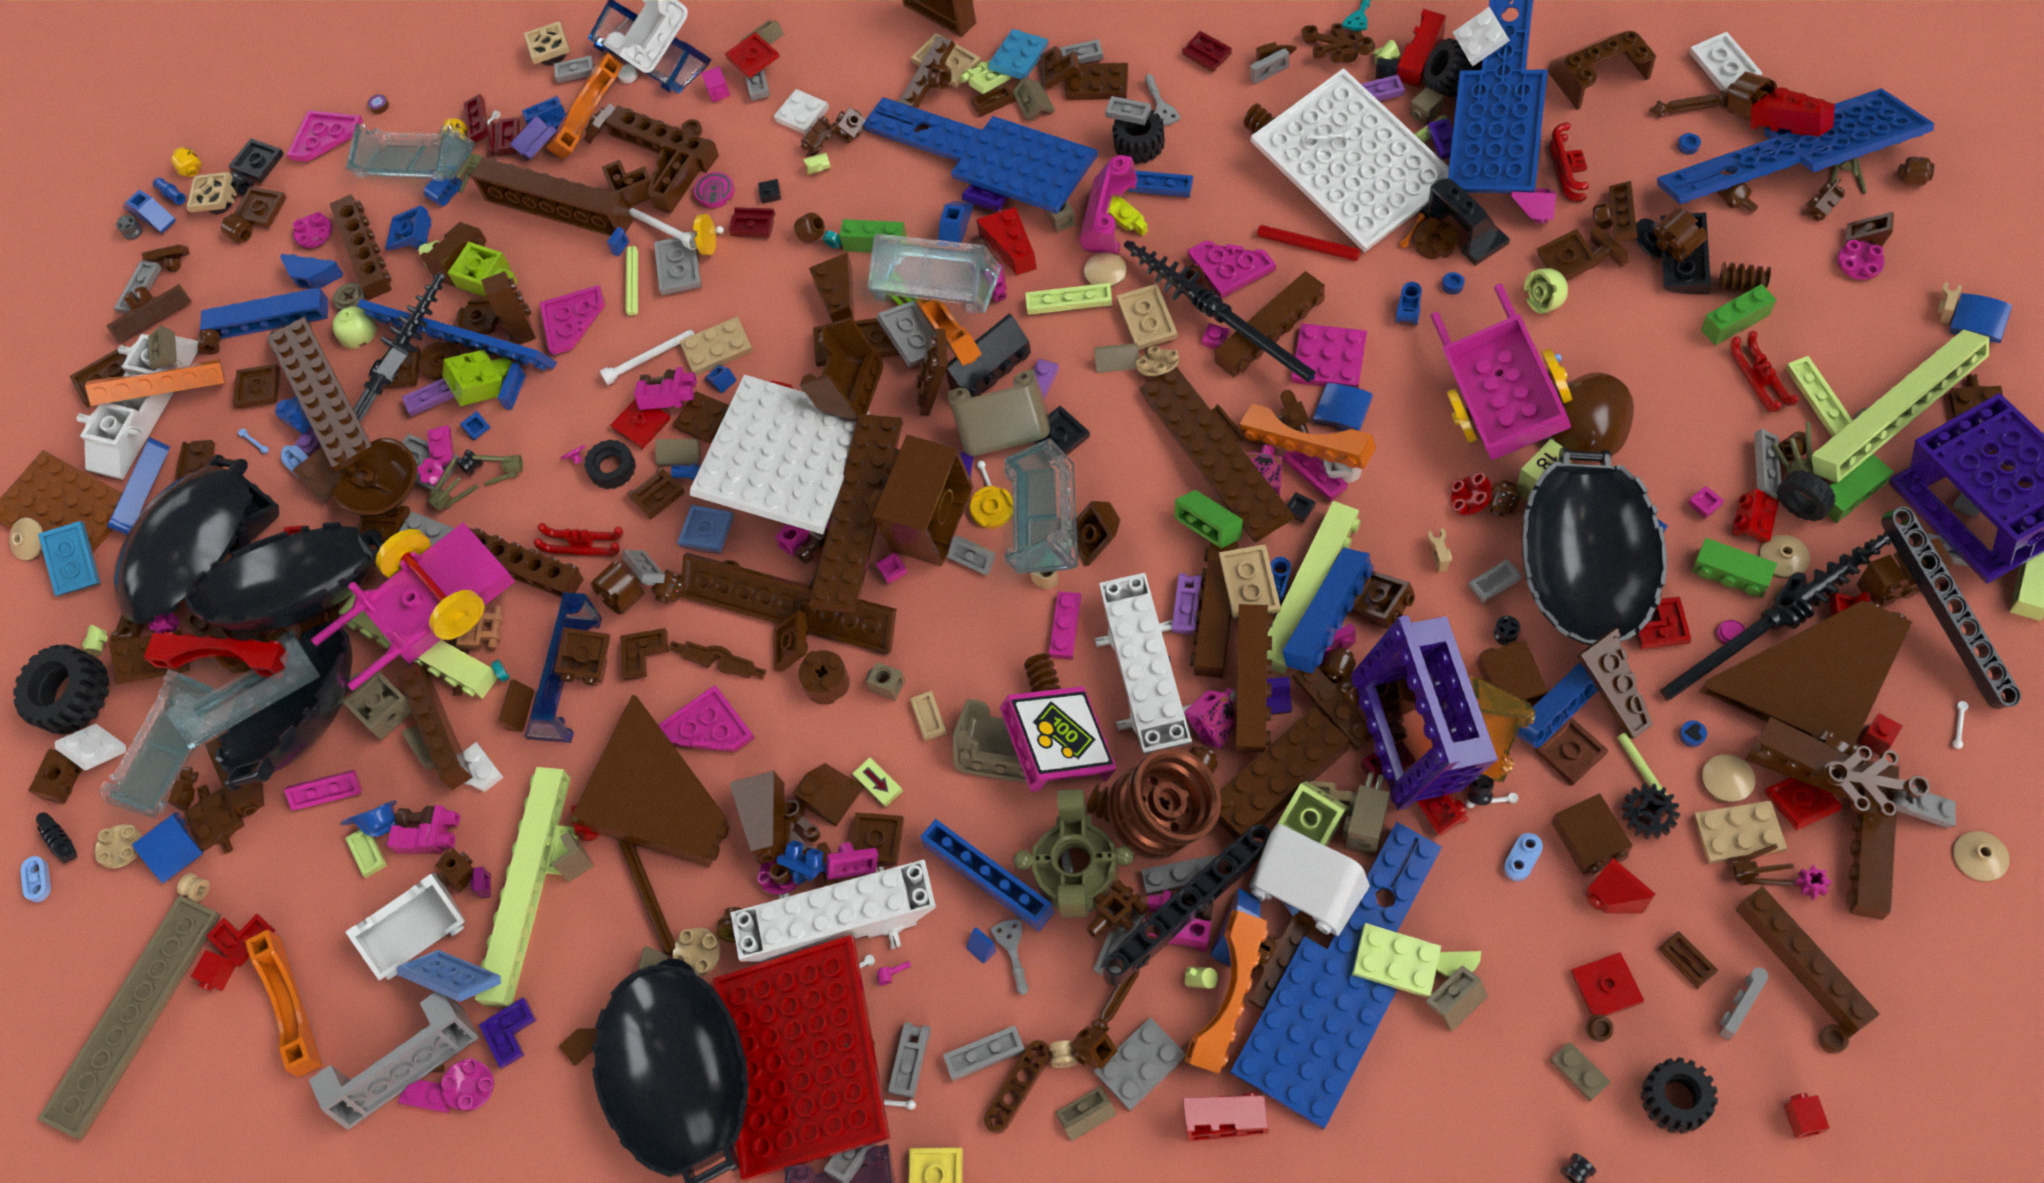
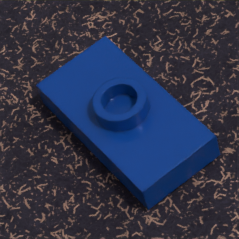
[498,363,526,410]

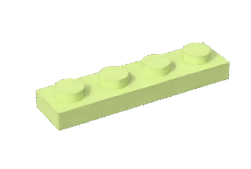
[1026,283,1112,315]
[1785,356,1853,437]

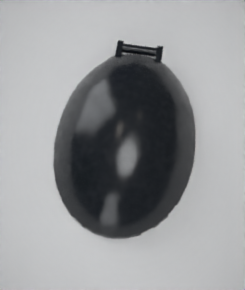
[1521,447,1667,645]
[114,454,253,624]
[185,522,384,632]
[215,621,353,791]
[592,964,749,1183]

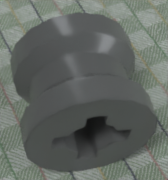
[116,215,143,240]

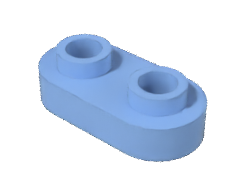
[281,445,308,476]
[1504,833,1543,882]
[20,856,51,902]

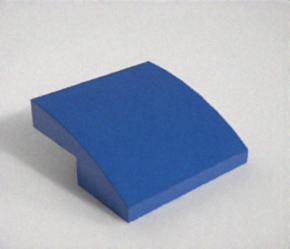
[522,96,566,135]
[1950,293,2012,343]
[1313,383,1373,431]
[132,814,204,884]

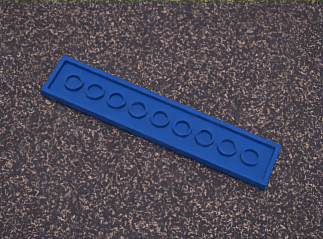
[357,299,557,371]

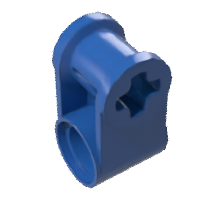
[424,167,462,206]
[1395,282,1422,325]
[1270,557,1291,605]

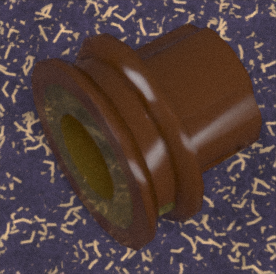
[716,907,742,943]

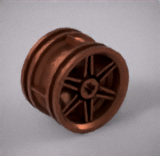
[1107,748,1222,859]

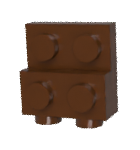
[1351,571,1415,629]
[554,627,611,686]

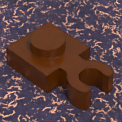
[168,767,199,811]

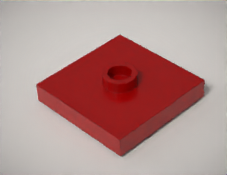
[725,32,780,79]
[610,398,671,449]
[1765,777,1842,831]
[1571,952,1645,1016]

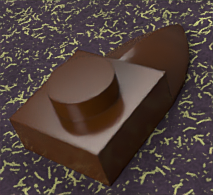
[1256,42,1297,62]

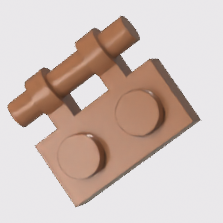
[456,605,504,650]

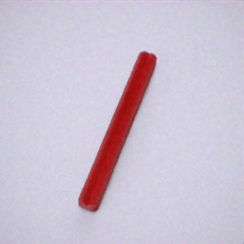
[1257,225,1361,261]

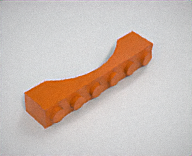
[546,53,623,160]
[916,290,982,366]
[85,359,225,406]
[1240,404,1376,470]
[1184,910,1268,1074]
[245,930,322,1077]

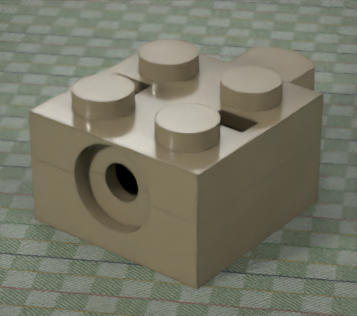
[343,671,412,740]
[1342,772,1390,856]

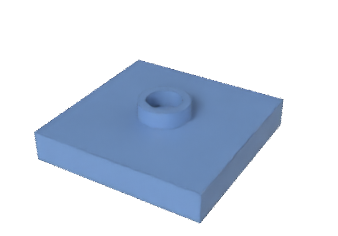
[677,505,734,554]

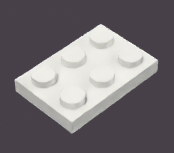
[1689,32,1763,93]

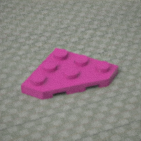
[287,110,363,162]
[1187,241,1276,298]
[540,285,605,355]
[658,685,755,752]

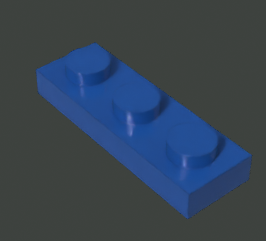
[1128,170,1193,197]

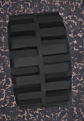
[1423,38,1478,97]
[1112,110,1165,164]
[1641,1058,1718,1134]

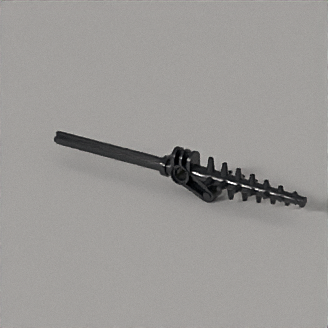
[1124,240,1316,383]
[353,272,446,423]
[1660,532,1891,701]

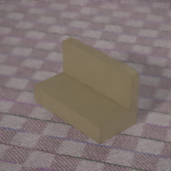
[1012,77,1055,121]
[552,831,594,882]
[1426,965,1488,1031]

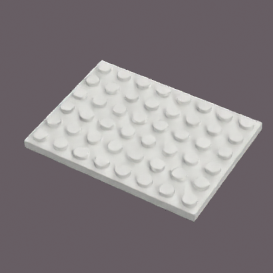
[1250,68,1449,252]
[690,375,870,534]

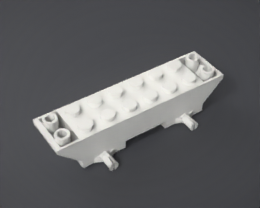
[76,334,199,480]
[1095,573,1192,754]
[730,859,936,962]

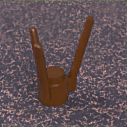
[1733,844,1797,886]

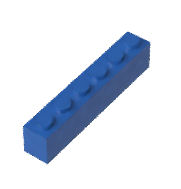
[200,287,329,340]
[1283,547,1373,674]
[920,818,1055,932]

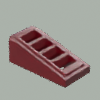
[1360,741,1416,785]

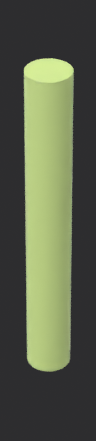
[1617,733,1668,801]

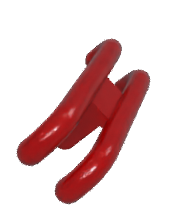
[1550,122,1589,202]
[1730,330,1799,412]
[534,523,624,557]

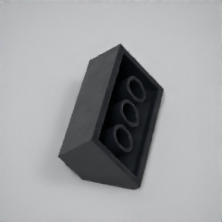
[946,313,1031,398]

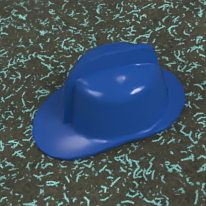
[340,800,397,837]

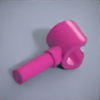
[877,961,911,985]

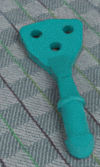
[1342,0,1371,31]

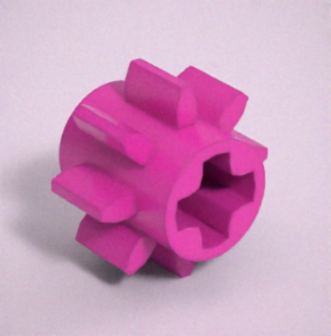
[149,612,180,634]
[1795,865,1832,900]

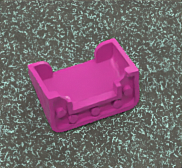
[1079,155,1137,256]

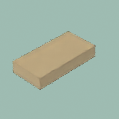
[910,691,947,742]

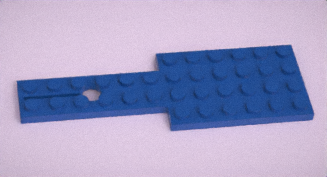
[1448,0,1548,193]
[1657,88,1934,204]
[862,97,1098,214]
[1230,822,1442,1130]

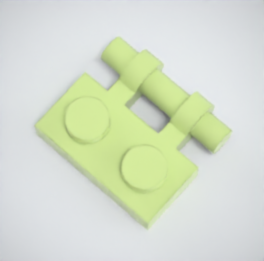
[959,61,1011,94]

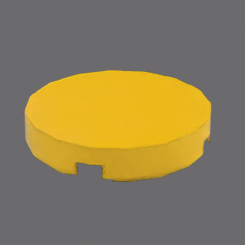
[693,214,716,255]
[969,486,1014,529]

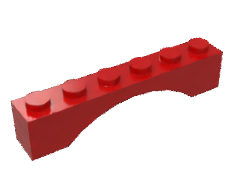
[144,632,290,678]

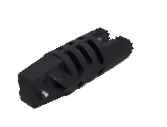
[36,812,77,864]

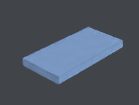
[397,950,501,1002]

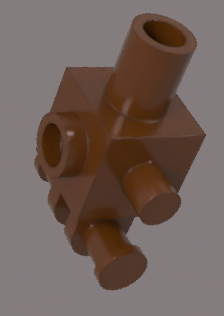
[1278,390,1310,433]
[1086,879,1150,939]

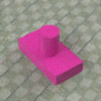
[825,842,878,879]

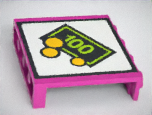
[999,686,1117,792]

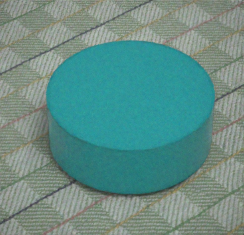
[822,230,842,249]
[491,659,510,682]

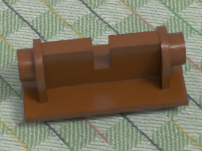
[800,116,837,156]
[1802,179,1845,221]

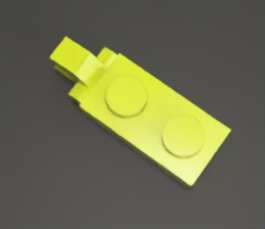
[1108,196,1148,236]

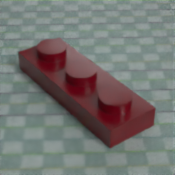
[464,94,489,144]

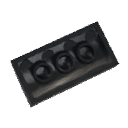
[1660,212,1711,295]

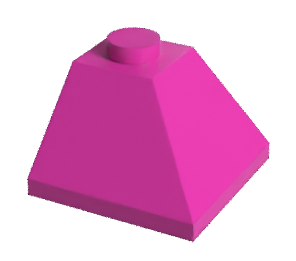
[1510,188,1556,223]

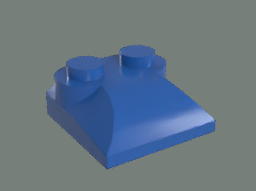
[385,205,431,251]
[275,395,311,434]

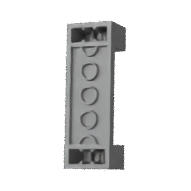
[309,992,479,1130]

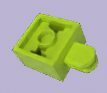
[448,242,517,298]
[442,350,513,406]

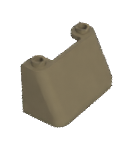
[948,369,1050,456]
[952,699,1027,783]

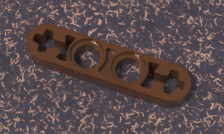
[984,1040,1051,1134]

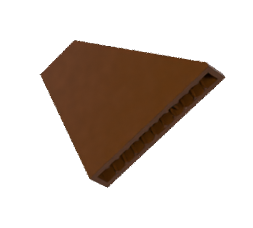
[1700,601,1912,745]
[572,695,730,868]

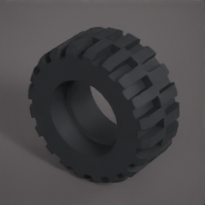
[13,644,110,735]

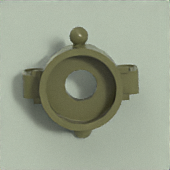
[1013,789,1134,918]

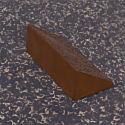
[499,679,534,732]

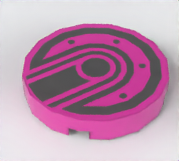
[694,172,735,208]

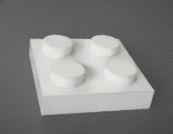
[1452,7,1510,66]
[774,89,829,135]
[55,724,126,771]

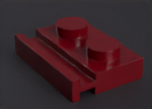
[1182,31,1232,72]
[489,117,520,156]
[729,207,776,237]

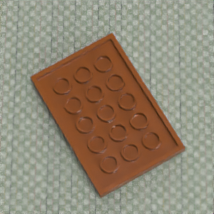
[0,450,122,553]

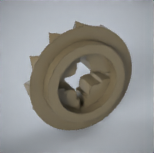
[333,283,366,310]

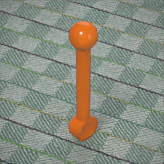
[1399,213,1426,248]

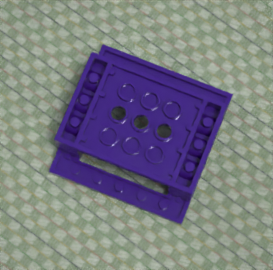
[1889,393,2044,584]
[1351,615,1498,811]

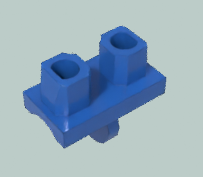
[777,840,826,885]

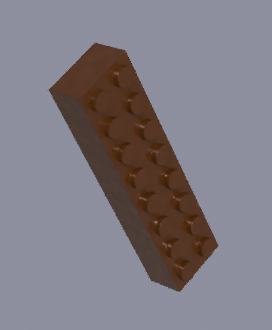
[471,158,633,236]

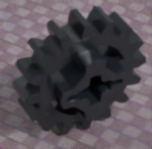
[1621,783,1680,839]

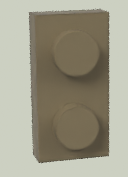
[1550,1042,1611,1102]

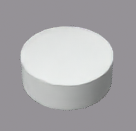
[617,64,638,84]

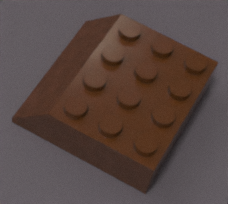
[902,0,976,37]

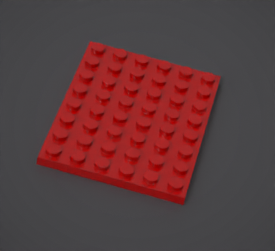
[713,935,891,1181]

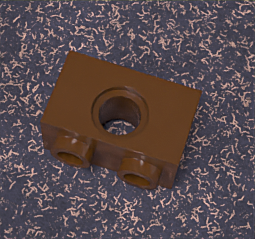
[28,749,82,804]

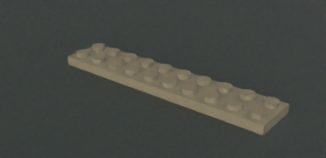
[38,895,221,1141]

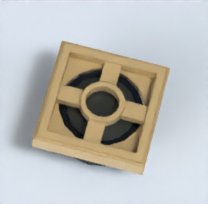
[523,21,570,66]
[186,172,236,215]

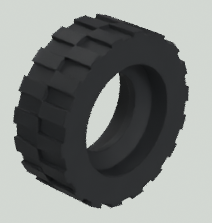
[584,439,636,489]
[1777,470,1836,521]

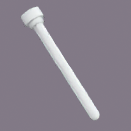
[629,208,697,250]
[600,330,694,386]

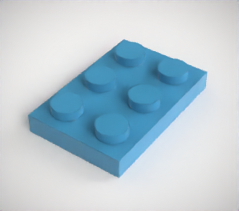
[989,29,1048,79]
[38,521,101,596]

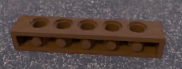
[605,106,719,173]
[329,194,392,300]
[468,527,584,601]

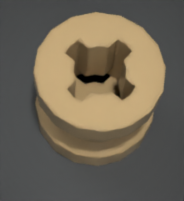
[177,873,210,902]
[1049,1041,1077,1068]

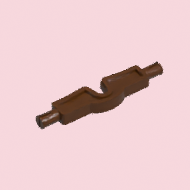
[669,641,766,679]

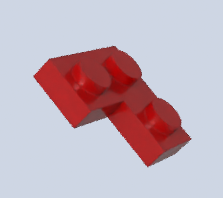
[1637,596,1692,649]
[206,913,276,967]

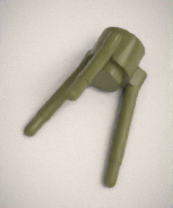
[457,154,482,193]
[1830,158,1867,194]
[1772,421,1813,475]
[472,455,523,486]
[427,457,479,511]

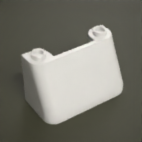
[603,0,688,73]
[1249,824,1370,936]
[346,872,466,980]

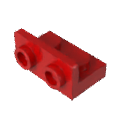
[1416,794,1469,835]

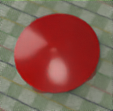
[1450,472,1493,516]

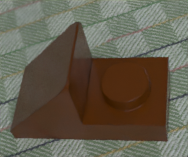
[1846,212,1894,247]

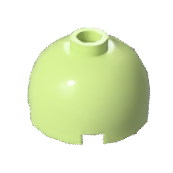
[1524,268,1568,313]
[332,307,377,349]

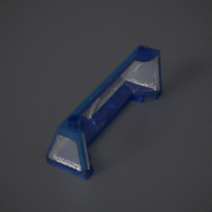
[587,0,712,93]
[524,592,602,743]

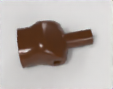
[1717,183,1758,213]

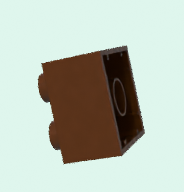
[869,434,973,566]

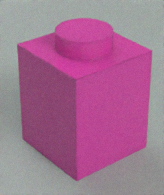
[701,67,731,102]

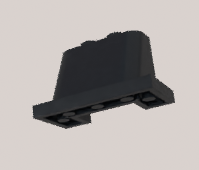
[1419,179,1510,266]
[229,476,279,555]

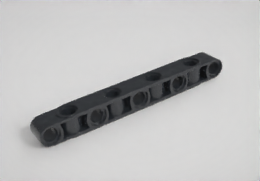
[1103,824,1270,986]

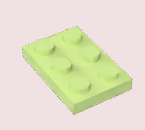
[1352,923,1441,998]

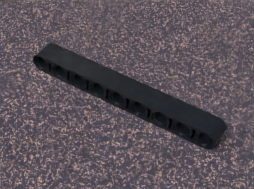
[1881,507,2021,709]

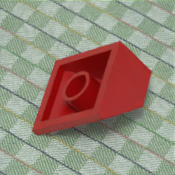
[1585,858,1655,914]

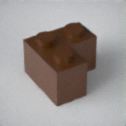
[601,160,651,208]

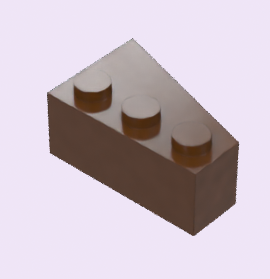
[648,142,701,213]
[420,222,487,287]
[809,252,854,323]
[481,271,536,345]

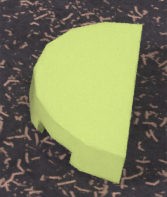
[1436,951,1481,978]

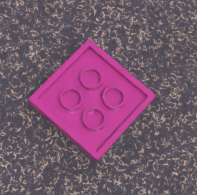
[1291,323,1367,388]

